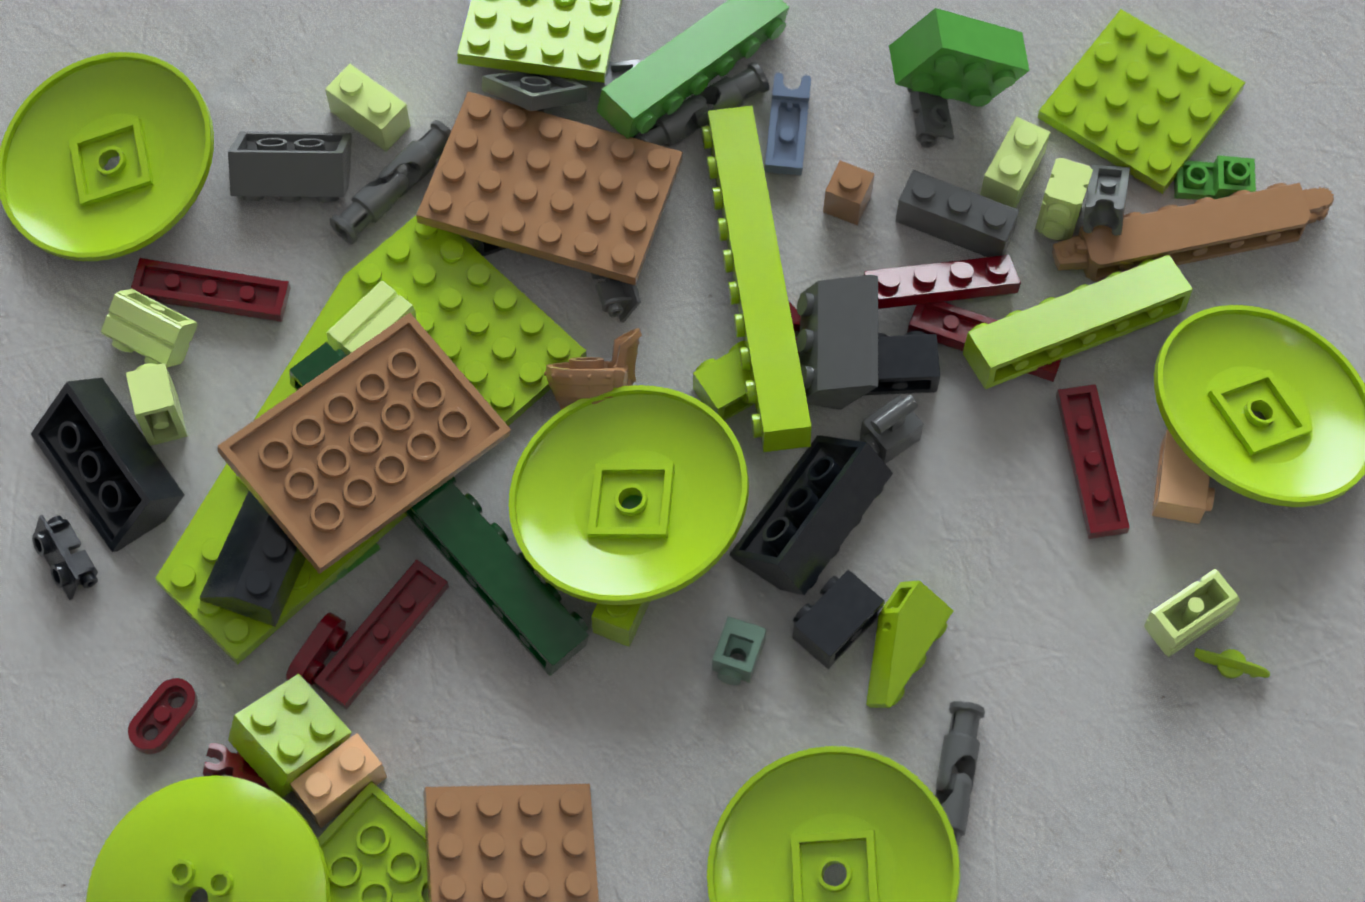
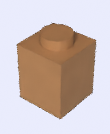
[823,160,875,226]

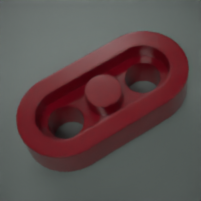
[286,612,348,685]
[128,678,198,754]

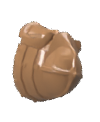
[544,328,642,410]

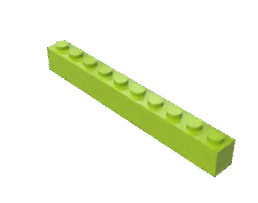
[701,106,812,452]

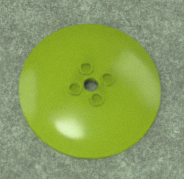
[0,52,214,261]
[1154,305,1365,507]
[509,385,749,605]
[707,746,960,902]
[86,776,330,902]

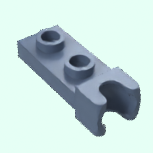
[765,72,811,176]

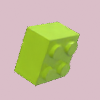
[228,674,351,798]

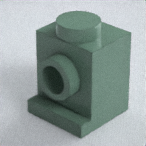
[712,616,766,685]

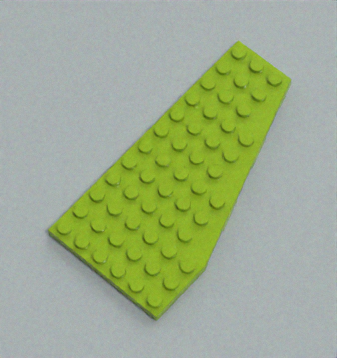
[155,216,586,665]

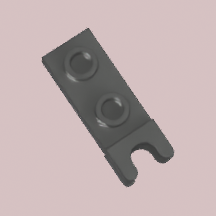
[1083,164,1130,236]

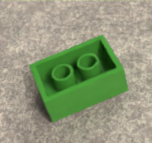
[889,8,1030,107]

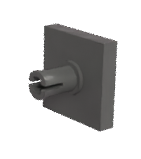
[481,71,588,113]

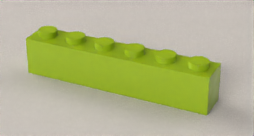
[963,255,1193,389]

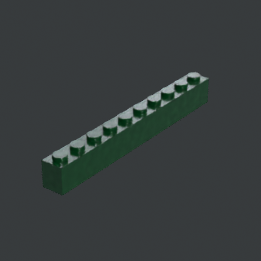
[289,341,589,676]

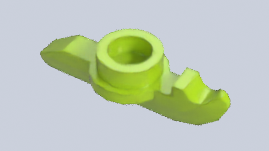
[1194,648,1271,679]

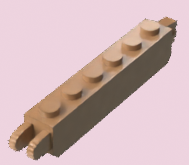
[1052,182,1335,282]

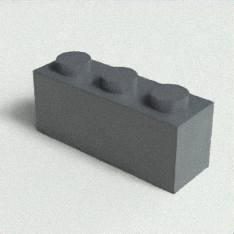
[895,170,1020,257]

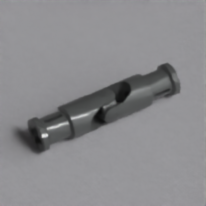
[632,62,770,146]
[329,120,451,244]
[935,701,985,849]

